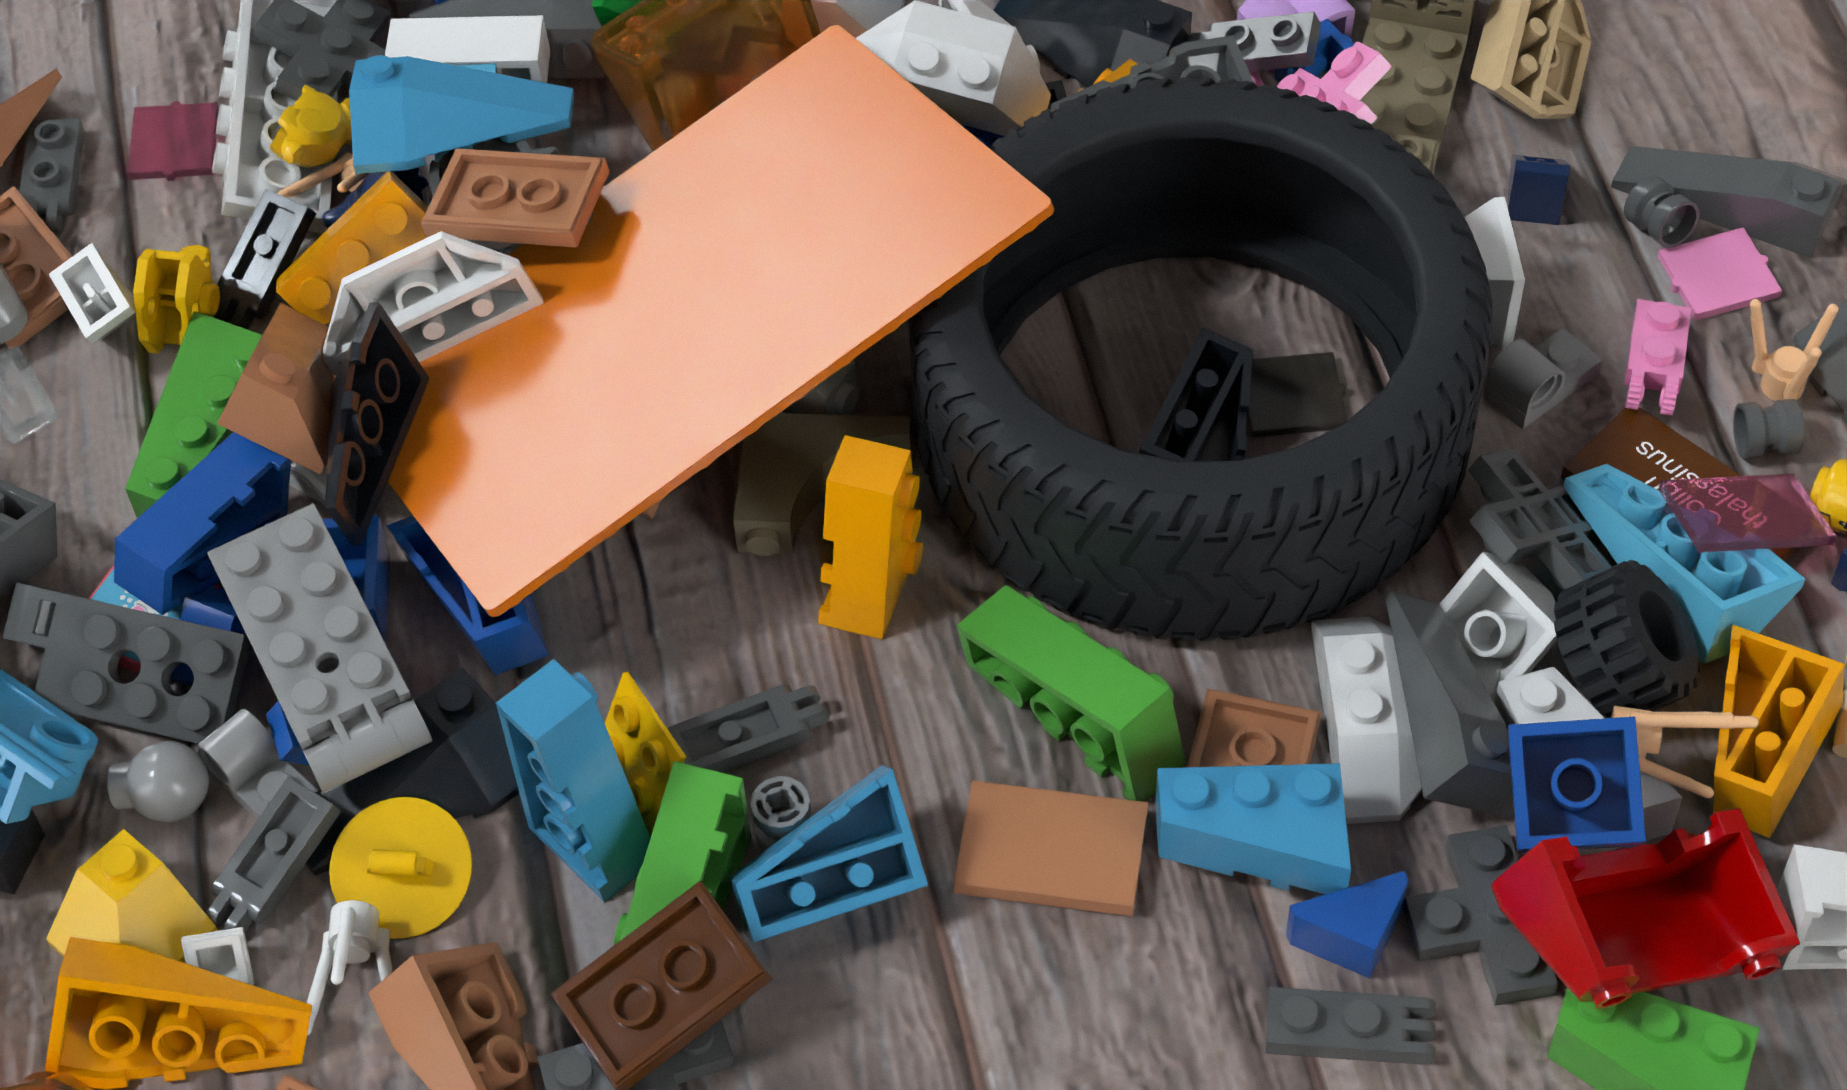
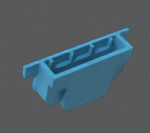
[0,669,98,824]

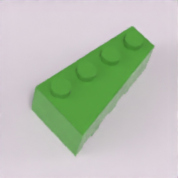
[125,311,262,518]
[956,585,1187,802]

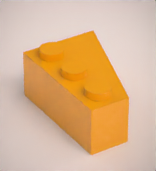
[276,171,428,325]
[818,435,923,640]
[1713,624,1845,838]

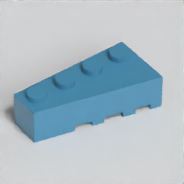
[496,659,650,903]

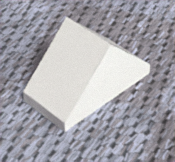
[49,243,136,344]

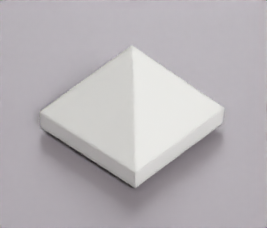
[181,927,254,986]

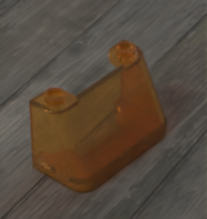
[591,0,821,152]

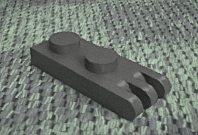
[1265,987,1436,1065]

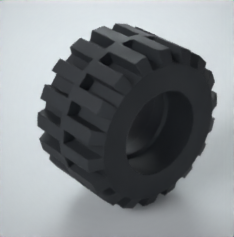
[1554,560,1700,718]

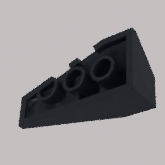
[993,0,1192,87]
[325,302,430,545]
[305,667,519,875]

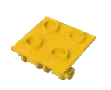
[604,671,686,836]

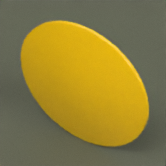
[329,797,472,939]

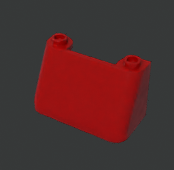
[1491,808,1800,1009]

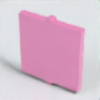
[1657,227,1782,321]

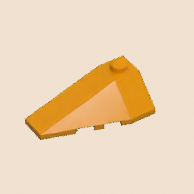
[43,937,312,1090]

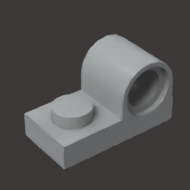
[1484,328,1602,429]
[195,709,319,820]

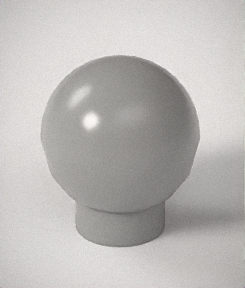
[107,741,209,823]

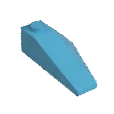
[1563,463,1805,664]

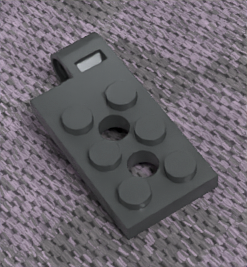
[3,582,251,744]

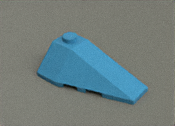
[349,55,575,174]

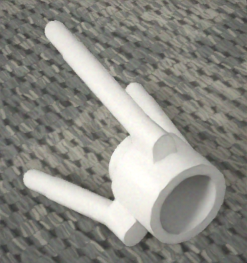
[306,900,393,1036]

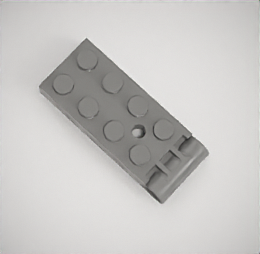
[207,503,433,793]

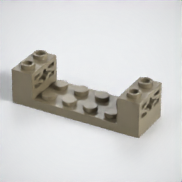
[1360,0,1478,176]

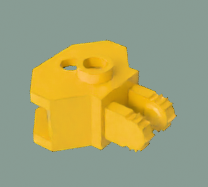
[133,244,220,354]

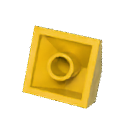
[46,829,218,963]

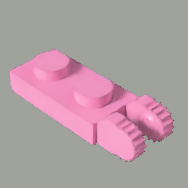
[1624,299,1692,416]

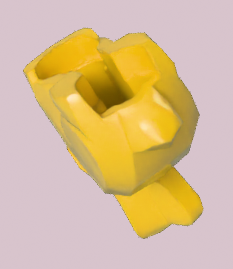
[269,84,352,168]

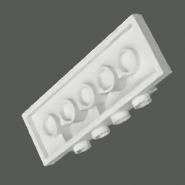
[212,0,338,233]

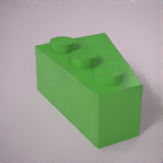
[614,761,752,945]
[1547,988,1760,1090]

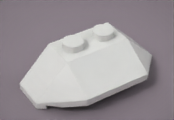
[856,0,1051,136]
[322,231,544,377]
[1311,617,1423,824]

